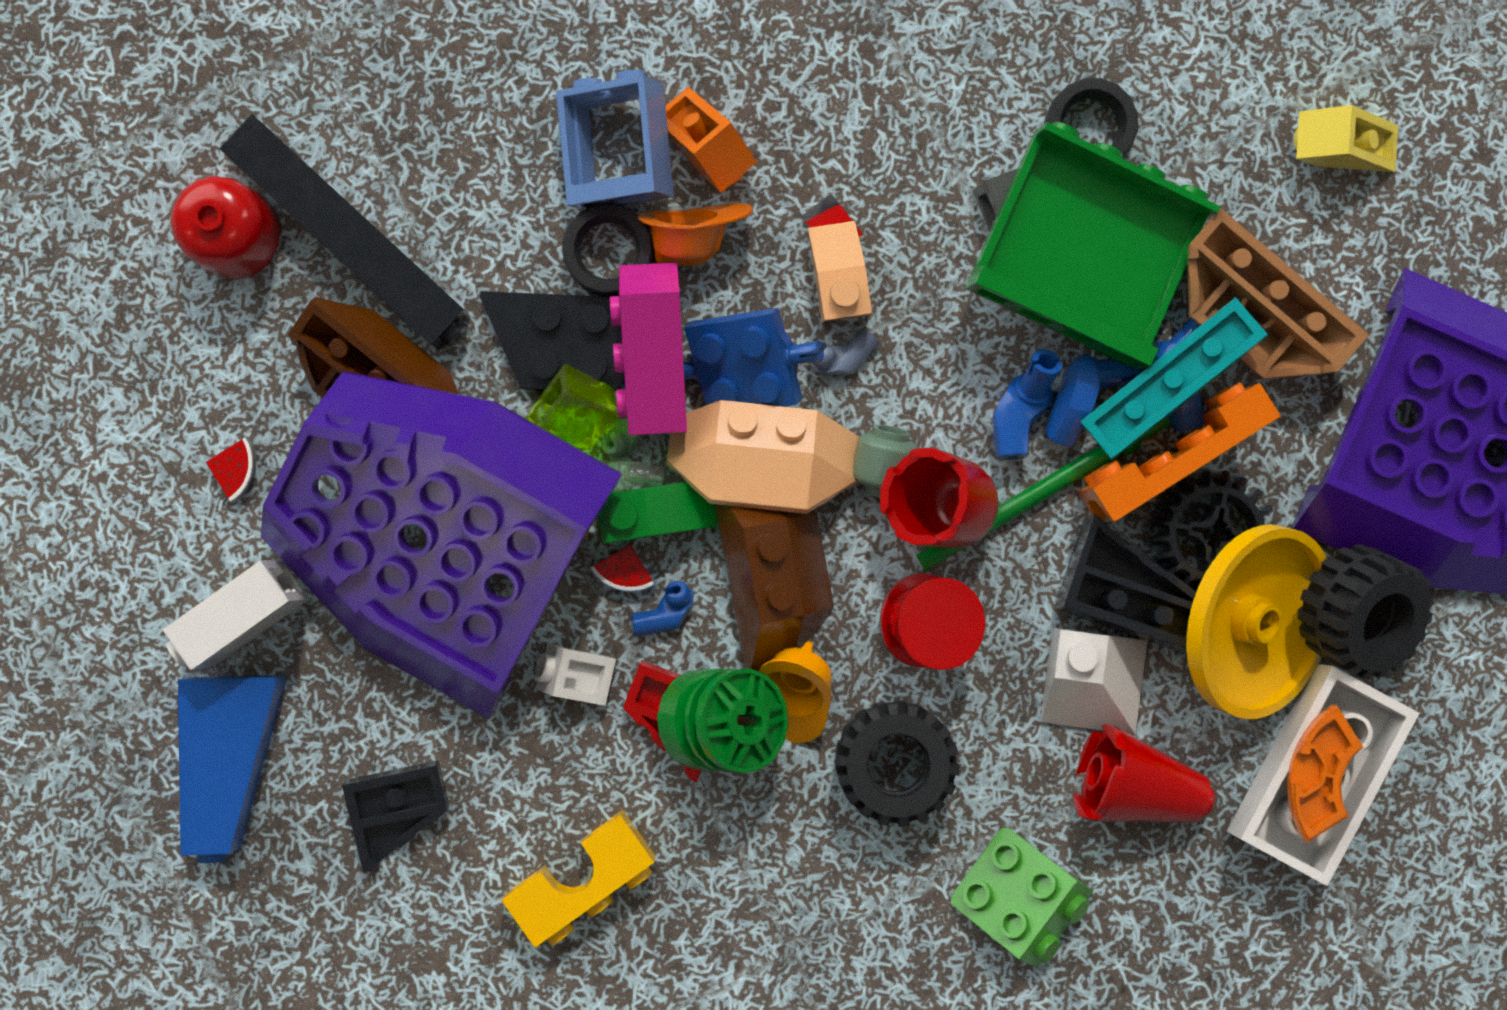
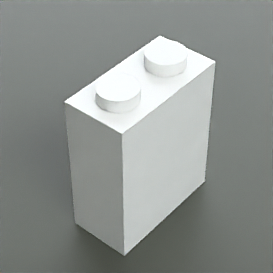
[163,560,309,670]

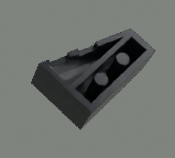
[1054,514,1196,655]

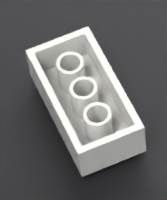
[1227,664,1420,886]

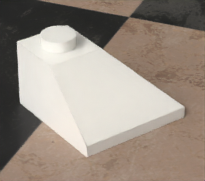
[1040,628,1147,735]

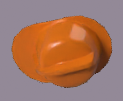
[638,203,753,266]

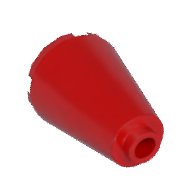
[1073,724,1215,823]

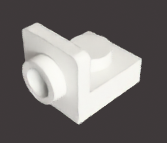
[535,643,616,706]

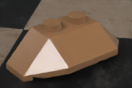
[1187,208,1369,379]

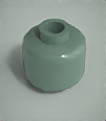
[853,425,918,498]

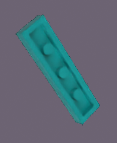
[1080,297,1268,461]

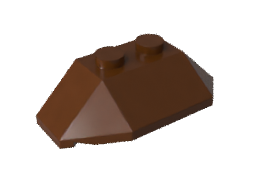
[288,297,458,398]
[715,504,834,671]

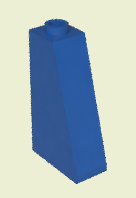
[178,675,285,863]

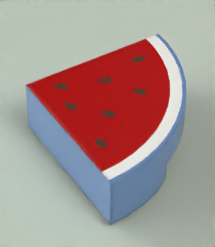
[590,544,656,592]

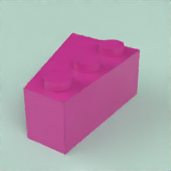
[610,262,687,435]

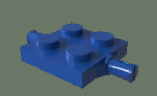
[683,307,824,407]

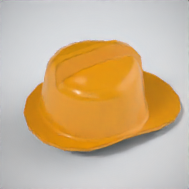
[759,641,832,744]

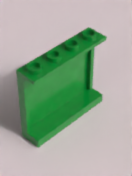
[964,122,1221,370]

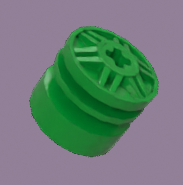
[657,668,788,773]

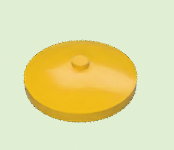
[1186,524,1327,719]

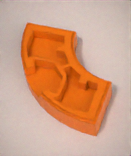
[1287,704,1364,843]

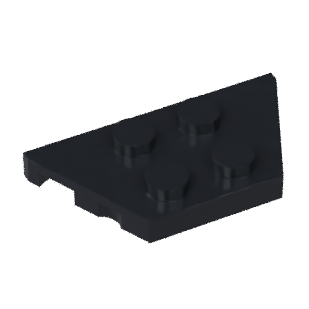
[480,291,625,393]

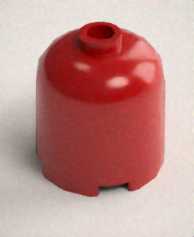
[170,176,282,280]
[880,447,998,548]

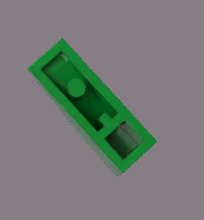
[599,482,719,544]

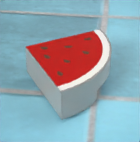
[206,437,256,503]

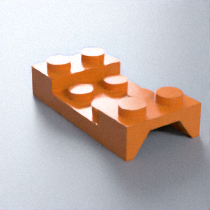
[1078,382,1281,522]

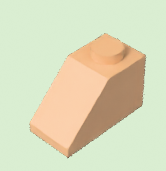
[808,221,872,322]

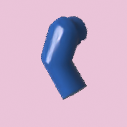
[632,581,694,637]

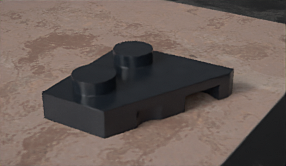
[342,760,450,873]

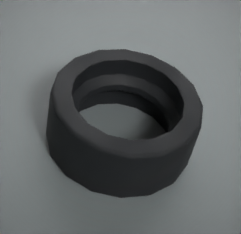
[1044,78,1138,157]
[562,203,654,297]

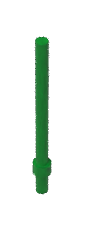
[916,417,1170,572]

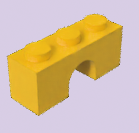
[501,810,656,948]

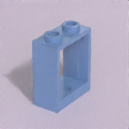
[556,70,674,210]

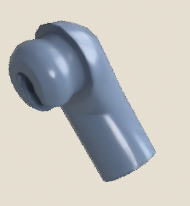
[811,327,880,375]

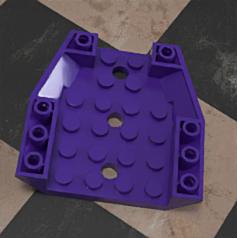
[1291,268,1507,594]
[261,371,623,719]

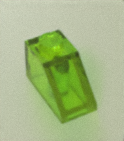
[525,364,618,451]

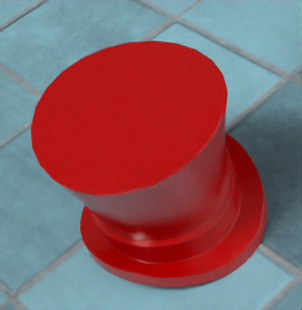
[880,573,985,670]

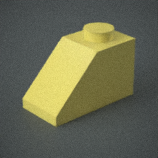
[1294,105,1398,172]

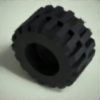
[1297,544,1434,679]
[835,700,960,827]

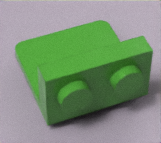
[951,828,1093,968]

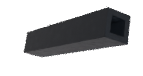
[219,114,470,349]

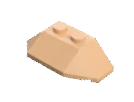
[667,400,859,514]

